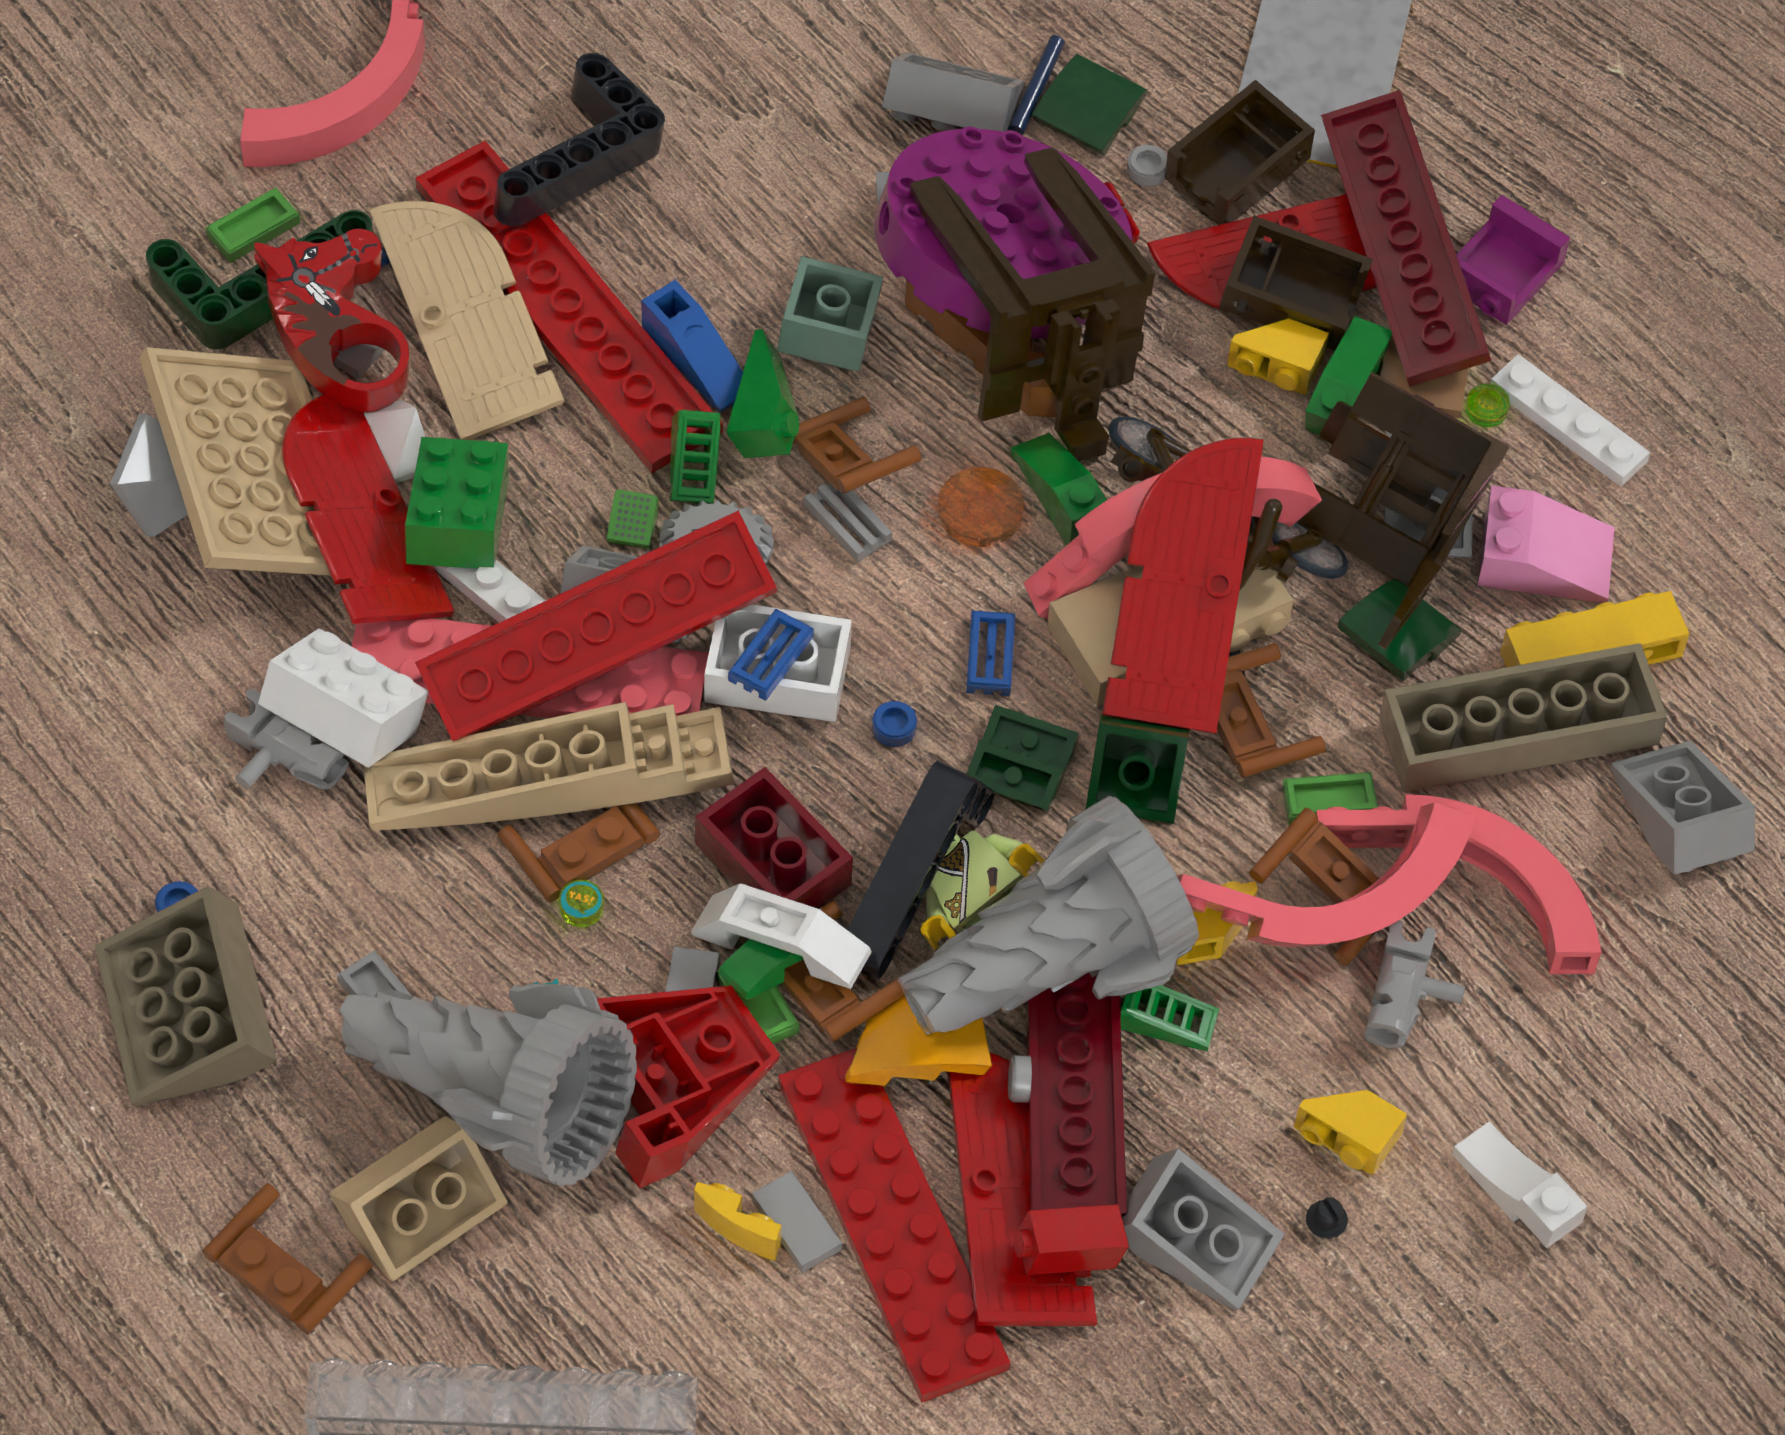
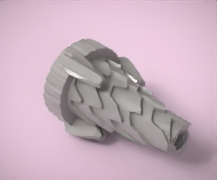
[898,796,1199,1035]
[340,984,637,1186]

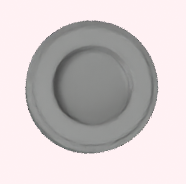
[1127,145,1167,187]
[1008,1055,1032,1103]

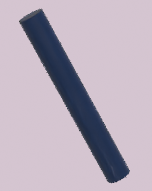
[1008,35,1065,136]

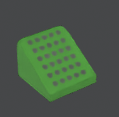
[607,489,658,549]

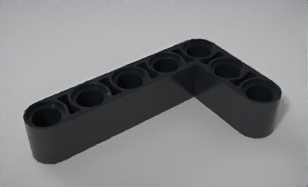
[493,53,665,226]
[848,760,995,980]

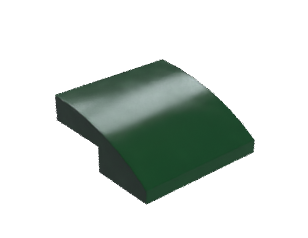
[1032,53,1148,156]
[1338,578,1461,682]
[966,705,1080,812]

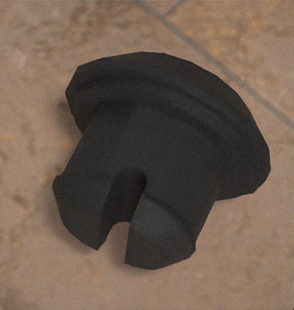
[1306,1197,1348,1239]

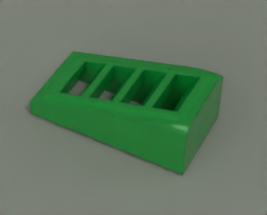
[670,410,720,504]
[1121,985,1219,1052]

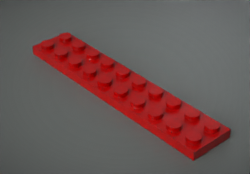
[415,140,723,473]

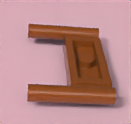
[793,396,922,494]
[1217,643,1326,778]
[497,803,661,902]
[1249,808,1379,966]
[781,900,904,1042]
[202,1183,373,1335]

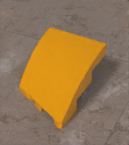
[845,996,992,1086]

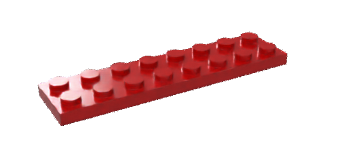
[415,510,778,742]
[778,1048,1010,1403]

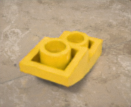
[694,1182,782,1261]

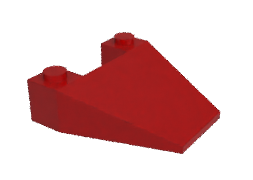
[597,985,780,1189]

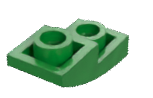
[719,939,803,1000]

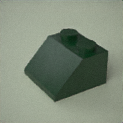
[1085,711,1190,824]

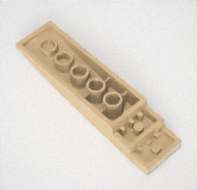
[363,702,734,831]

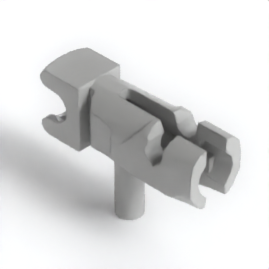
[224,689,349,790]
[1364,920,1466,1049]

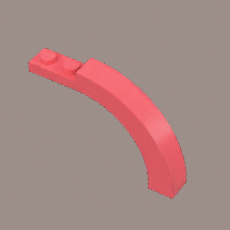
[240,0,425,167]
[1023,457,1322,620]
[1316,794,1601,974]
[1177,802,1477,947]

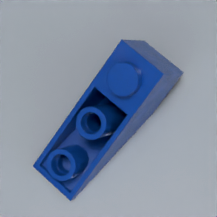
[641,279,743,413]

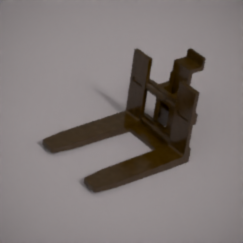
[910,148,1155,462]
[1296,372,1510,649]

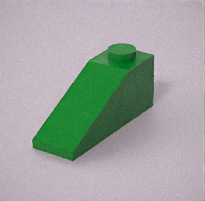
[1305,316,1393,434]
[726,329,799,458]
[1011,433,1107,546]

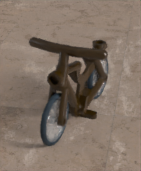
[1108,416,1348,590]

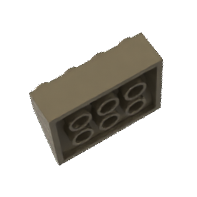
[95,886,277,1107]

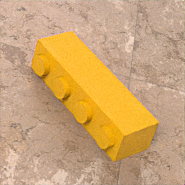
[1500,591,1690,667]

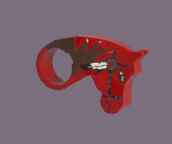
[254,229,409,412]

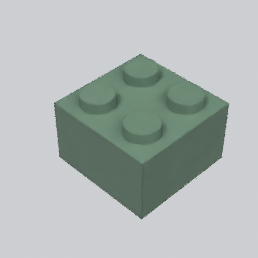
[777,256,884,372]

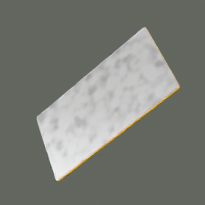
[1238,0,1412,168]

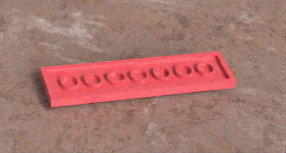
[351,618,709,718]

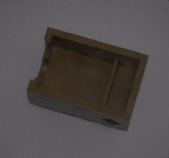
[1165,80,1315,225]
[1219,215,1373,351]

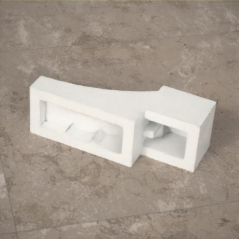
[1452,1121,1588,1248]

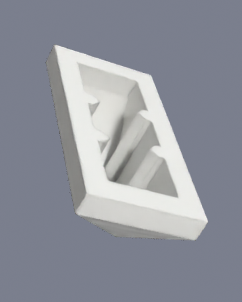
[364,400,425,484]

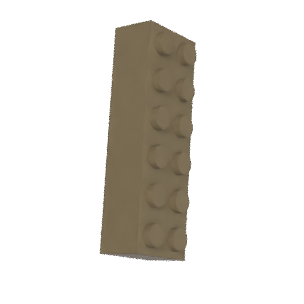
[1379,643,1667,792]

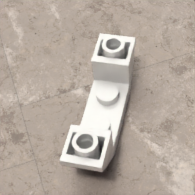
[691,883,872,989]

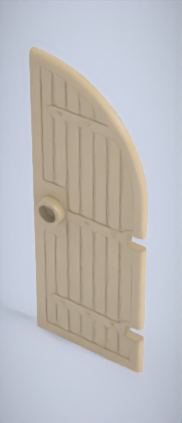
[369,201,565,440]

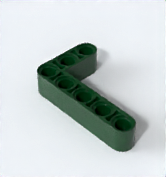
[146,210,373,350]

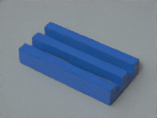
[728,609,814,701]
[966,611,1015,696]

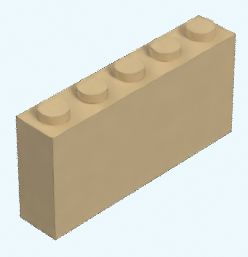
[1047,566,1294,707]

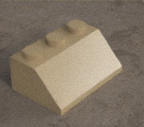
[329,1116,508,1282]

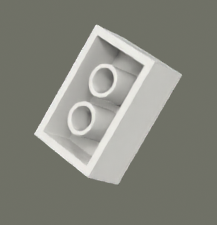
[704,605,852,722]
[258,628,429,768]

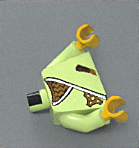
[921,830,1045,950]

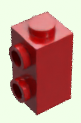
[1014,1204,1129,1275]

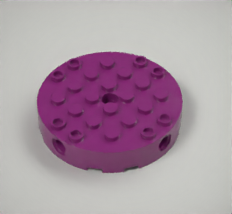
[874,126,1132,339]

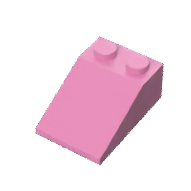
[1477,485,1615,603]

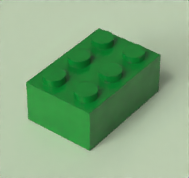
[405,437,509,569]

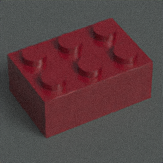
[695,767,853,909]

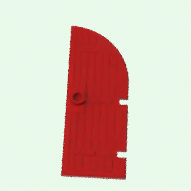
[1147,194,1377,310]
[282,395,454,624]
[1102,438,1264,734]
[947,1052,1098,1326]

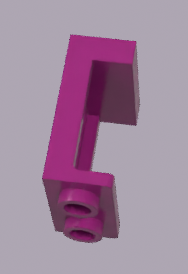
[1456,195,1570,325]

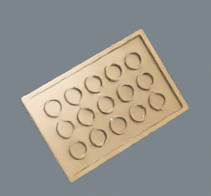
[139,347,331,576]

